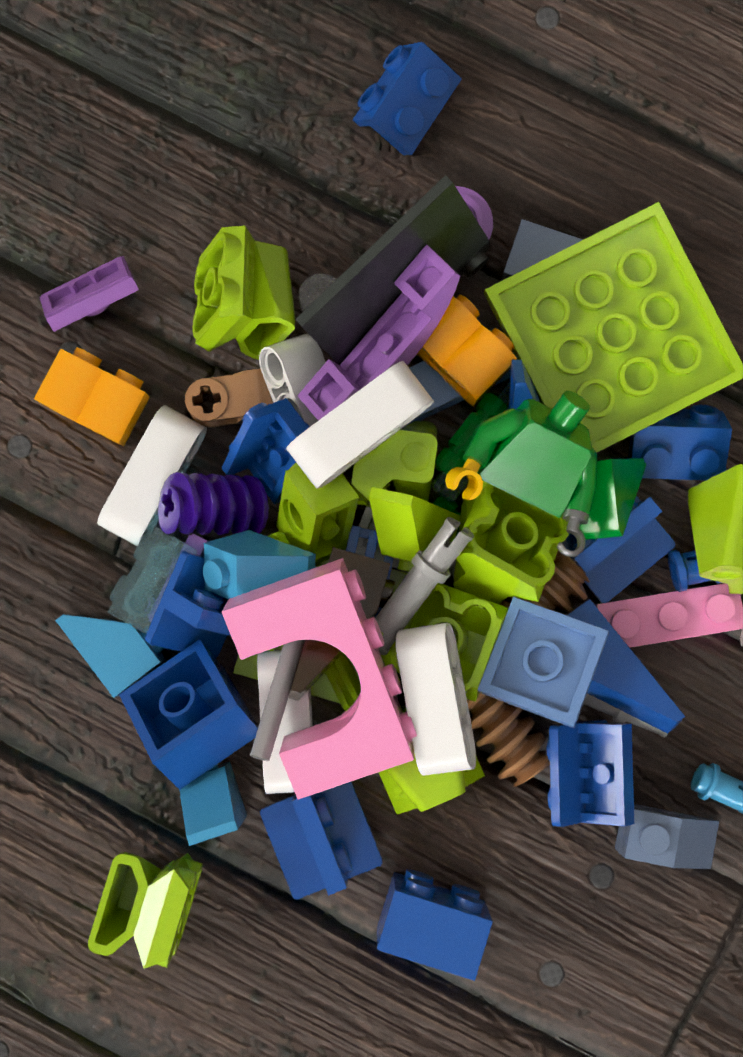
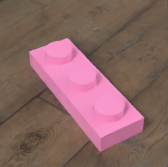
[595,583,743,648]

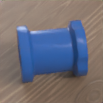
[668,550,721,592]

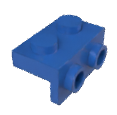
[353,42,462,155]
[222,398,310,504]
[628,404,732,481]

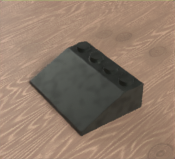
[295,175,490,365]

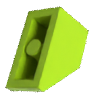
[369,487,461,573]

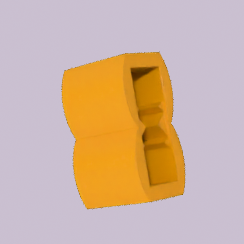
[417,294,517,406]
[34,347,150,446]

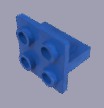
[562,496,675,603]
[145,551,231,657]
[546,720,635,827]
[260,782,382,899]

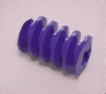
[158,472,269,535]

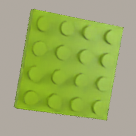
[484,202,743,453]

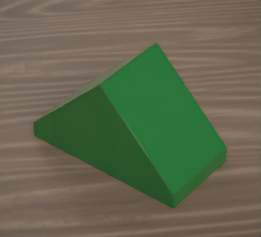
[580,458,646,540]

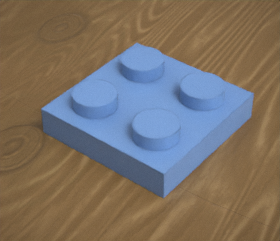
[478,597,609,728]

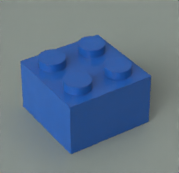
[119,639,258,790]
[377,869,493,981]

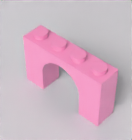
[222,558,417,799]

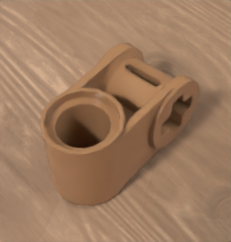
[185,369,273,428]

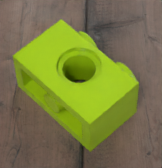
[276,463,359,565]

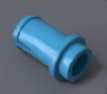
[691,763,743,814]

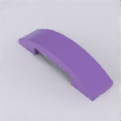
[297,245,461,421]

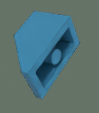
[203,530,316,599]
[55,614,167,698]
[179,761,247,846]

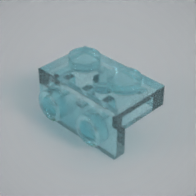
[107,527,197,634]

